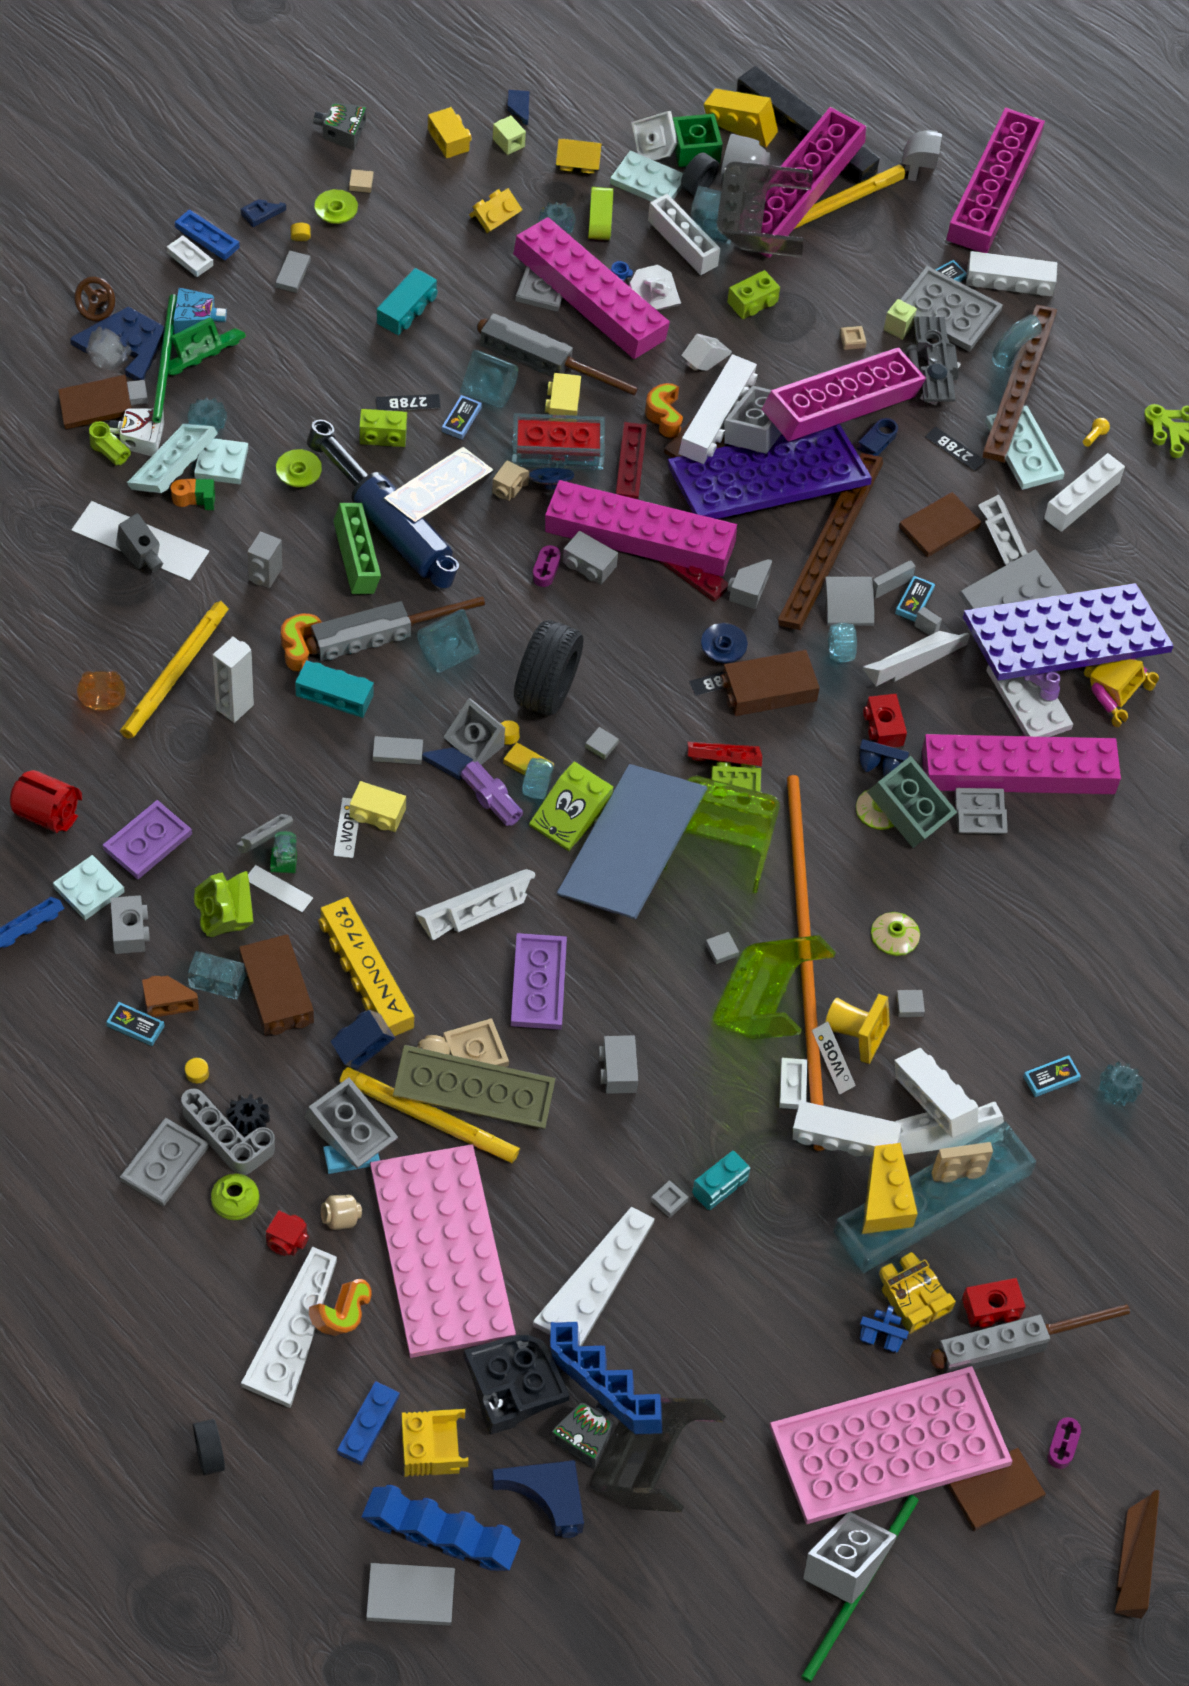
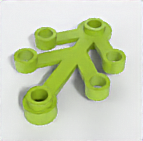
[1144,404,1189,458]

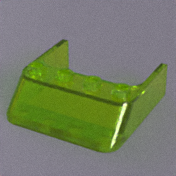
[664,776,780,893]
[712,935,836,1039]

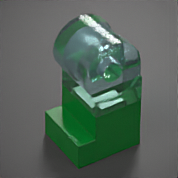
[270,831,297,873]

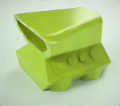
[194,871,254,937]

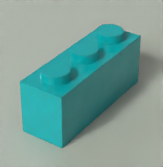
[377,268,438,336]
[295,660,374,718]

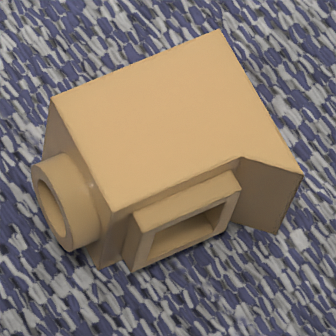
[492,460,529,501]

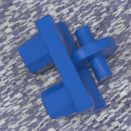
[860,1305,909,1353]

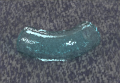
[992,314,1042,367]

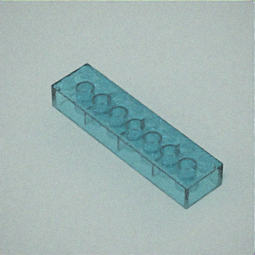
[833,1121,1036,1274]

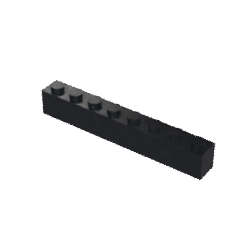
[736,66,880,184]

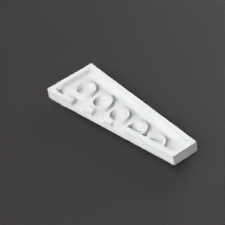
[533,1207,654,1346]
[241,1247,337,1408]

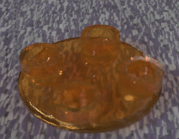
[77,671,126,711]

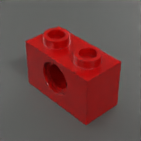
[863,694,907,747]
[962,1278,1026,1328]

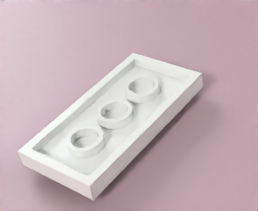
[986,665,1073,737]

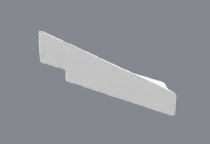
[979,495,1028,565]
[863,631,970,686]
[415,869,535,940]
[895,1102,1006,1155]

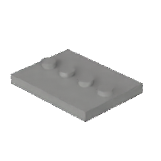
[900,266,1003,352]
[959,549,1067,609]

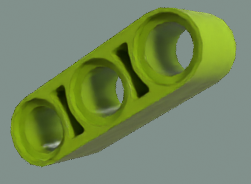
[588,187,613,241]

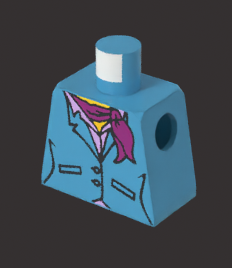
[174,288,227,334]

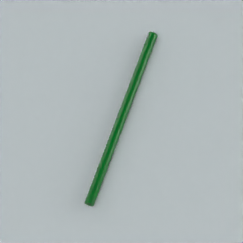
[152,294,177,423]
[801,1495,919,1683]

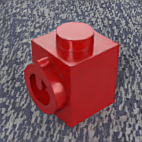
[266,1210,309,1256]

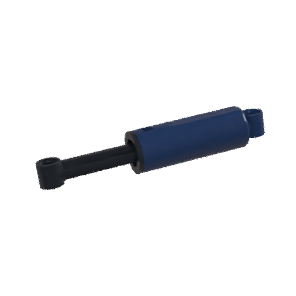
[307,420,459,588]

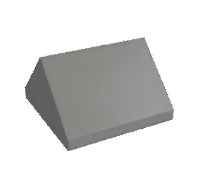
[444,698,505,765]

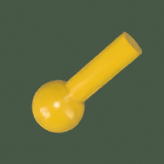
[1083,418,1110,447]

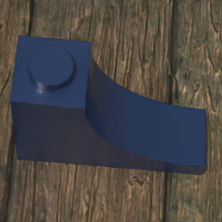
[492,1460,584,1538]

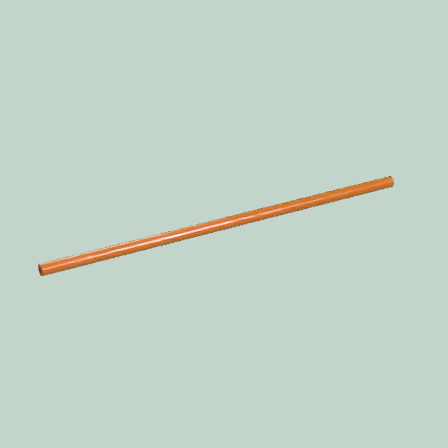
[787,775,825,1151]

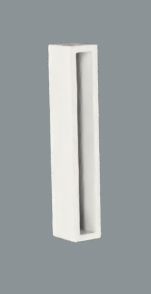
[679,354,758,464]

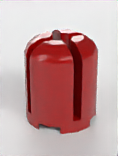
[10,770,82,833]

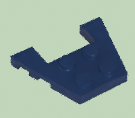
[70,306,165,381]

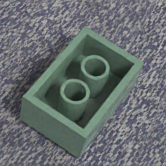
[867,756,957,848]

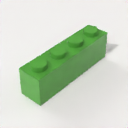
[333,503,381,594]

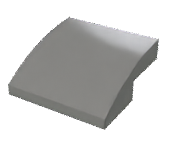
[825,577,874,626]
[954,788,1007,834]
[236,814,293,853]

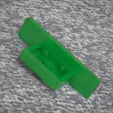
[168,317,246,375]

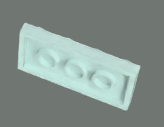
[985,406,1064,490]
[127,424,218,493]

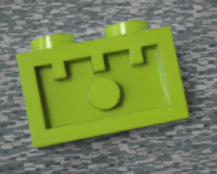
[711,762,761,798]

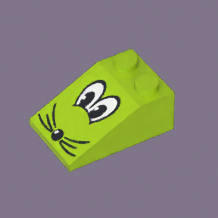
[529,762,613,851]

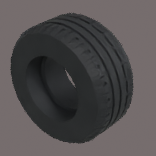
[514,620,584,716]

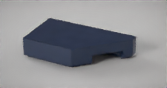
[507,90,529,125]
[241,199,286,227]
[422,748,473,780]

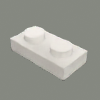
[166,236,213,277]
[779,1058,807,1109]

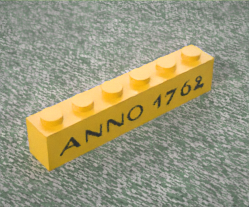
[318,897,414,1036]

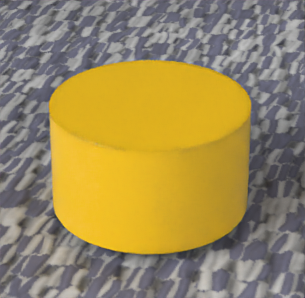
[290,223,311,241]
[500,721,520,745]
[185,1058,209,1084]

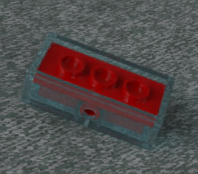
[512,413,605,470]

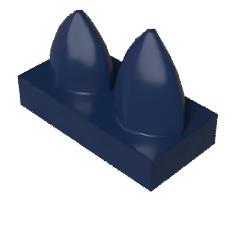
[859,739,909,777]

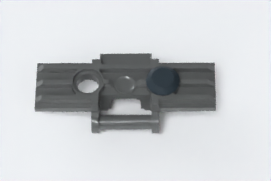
[906,316,959,402]

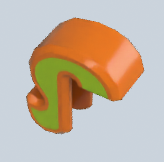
[645,383,683,438]
[281,613,322,672]
[309,1279,372,1336]

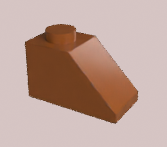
[142,976,199,1018]

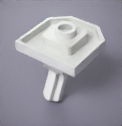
[631,111,677,161]
[629,265,681,311]

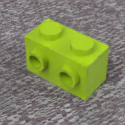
[727,270,780,319]
[360,409,407,447]

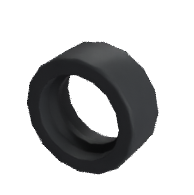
[681,153,719,196]
[193,1419,225,1475]

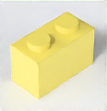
[545,373,581,422]
[350,781,406,832]

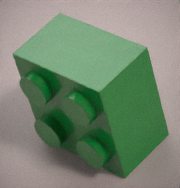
[672,114,723,167]

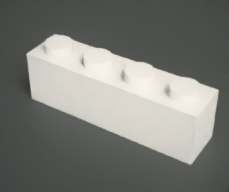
[648,194,720,275]
[966,251,1057,296]
[1044,453,1125,532]
[213,637,254,723]
[895,1048,979,1138]
[793,1101,902,1157]

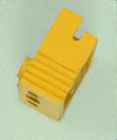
[401,1409,469,1477]

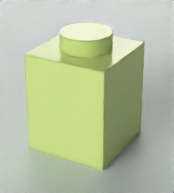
[493,116,526,155]
[884,299,917,340]

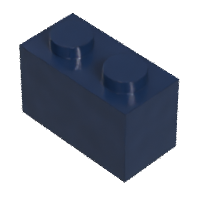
[330,1010,395,1069]

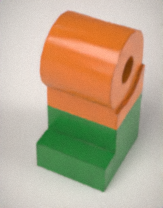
[171,479,215,510]

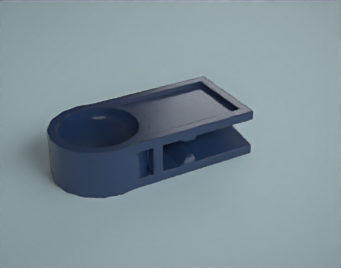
[857,418,898,456]

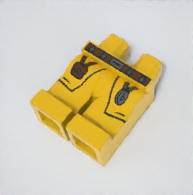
[879,1252,956,1334]

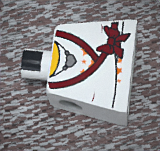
[109,409,164,456]

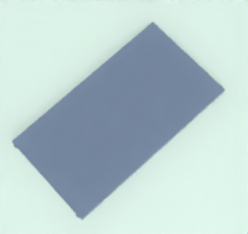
[557,764,707,919]

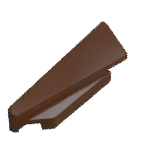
[1114,1490,1160,1619]

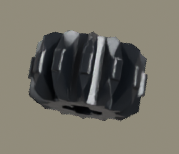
[226,1093,270,1138]

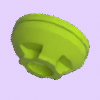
[211,1174,259,1220]

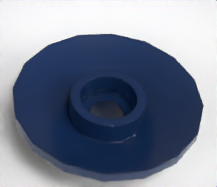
[529,468,574,489]
[701,623,748,663]

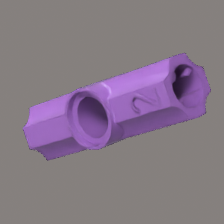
[461,761,523,826]

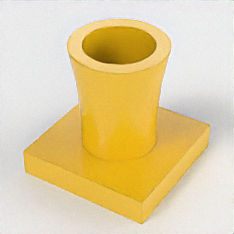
[825,994,890,1064]

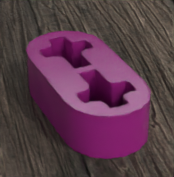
[533,545,561,587]
[1047,1417,1081,1469]

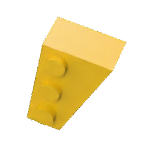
[703,88,778,148]
[862,1143,918,1234]

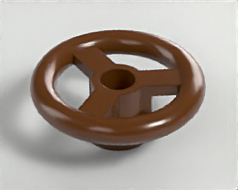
[75,276,115,321]

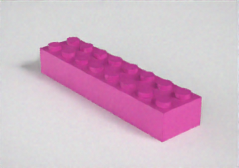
[733,107,866,258]
[946,108,1045,253]
[513,217,670,359]
[761,347,926,441]
[545,480,737,577]
[922,734,1121,794]

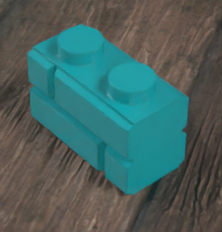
[692,1150,750,1211]

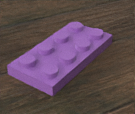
[511,933,567,1030]

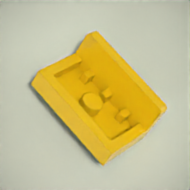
[469,188,522,233]

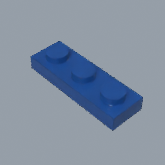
[175,210,240,260]
[0,897,64,948]
[337,1381,400,1466]

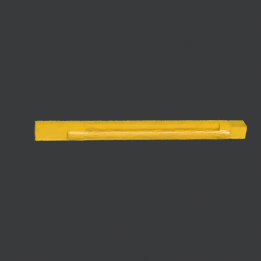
[794,165,905,229]
[120,601,229,739]
[339,1067,520,1163]

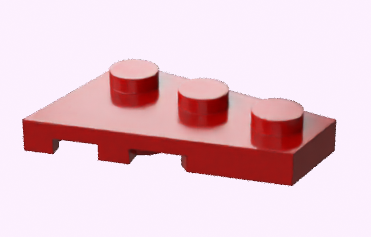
[687,742,762,766]

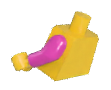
[1084,658,1159,727]

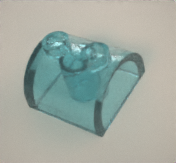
[460,349,518,408]
[417,609,480,673]

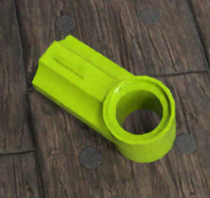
[89,421,131,466]

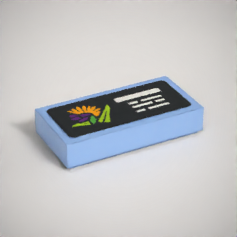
[442,395,482,440]

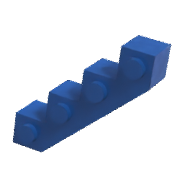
[551,1322,662,1434]
[362,1485,521,1571]

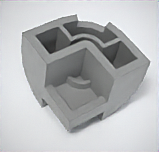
[901,130,942,181]
[721,134,770,193]

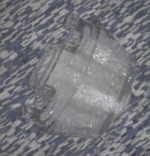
[86,326,132,371]

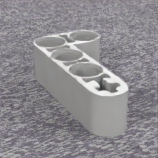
[181,1089,275,1175]

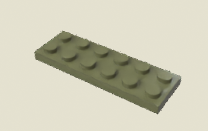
[393,1045,556,1130]

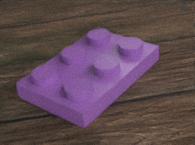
[103,800,192,879]

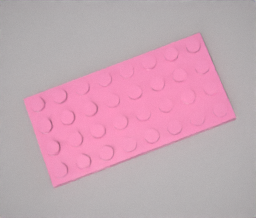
[370,1144,516,1358]
[769,1366,1012,1525]

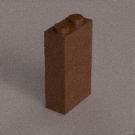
[720,650,820,716]
[239,934,314,1036]

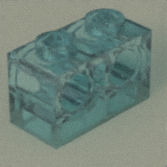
[188,951,245,1000]

